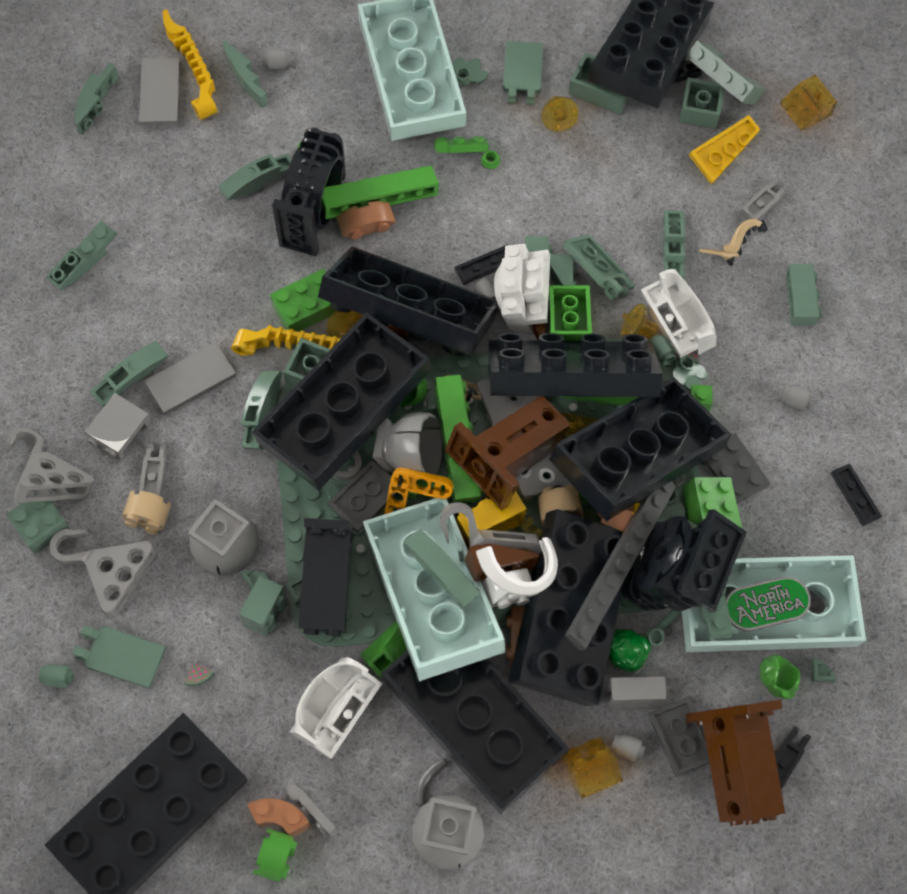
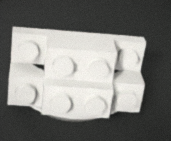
[494,244,550,333]
[641,269,717,358]
[290,657,382,759]

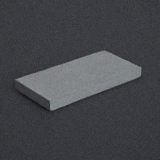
[139,58,180,126]
[144,342,237,415]

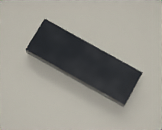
[454,244,508,285]
[830,463,882,527]

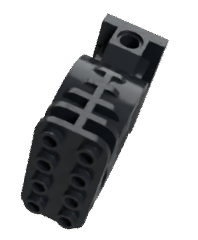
[272,127,346,257]
[622,509,747,612]

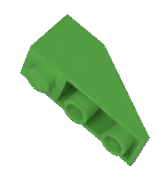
[360,621,407,678]

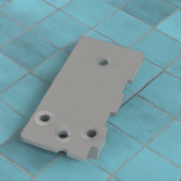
[477,379,571,498]

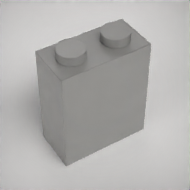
[606,677,670,710]

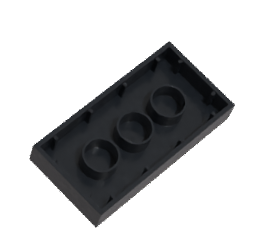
[588,0,715,109]
[318,246,498,356]
[252,312,432,491]
[488,333,663,397]
[549,377,732,521]
[508,509,624,706]
[381,650,569,815]
[44,712,248,894]

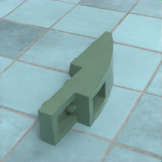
[75,63,119,134]
[219,153,292,201]
[46,221,117,290]
[90,341,169,407]
[240,371,282,450]
[701,586,733,639]

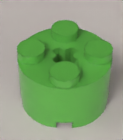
[252,828,297,882]

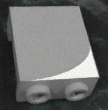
[84,393,151,460]

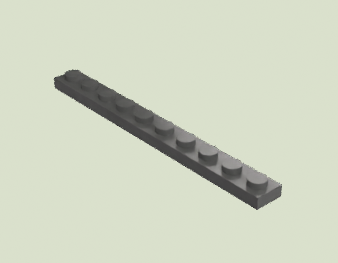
[565,481,676,650]

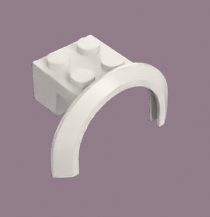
[476,537,558,609]

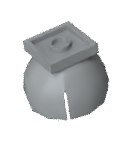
[373,412,443,481]
[188,499,258,576]
[412,795,485,870]

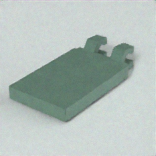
[503,41,543,105]
[562,234,635,300]
[72,625,166,689]

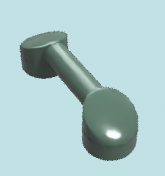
[645,610,682,646]

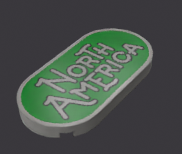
[726,577,811,632]

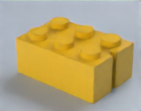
[457,491,526,548]

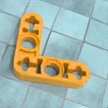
[384,467,454,515]

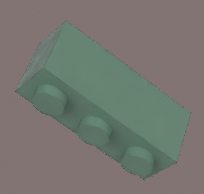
[785,264,821,326]

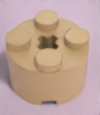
[537,484,584,526]
[122,491,171,535]

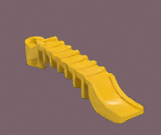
[163,9,218,120]
[231,325,340,356]

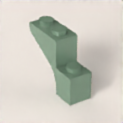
[524,236,577,285]

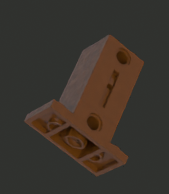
[445,396,571,511]
[686,699,785,826]

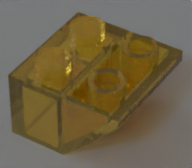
[780,74,837,131]
[562,737,623,799]

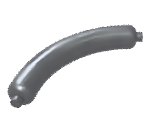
[415,758,449,809]

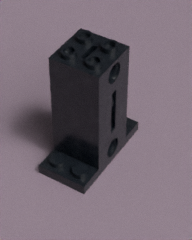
[298,518,355,637]

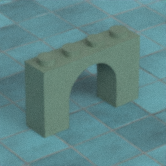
[685,41,767,105]

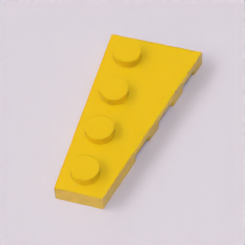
[689,115,761,185]

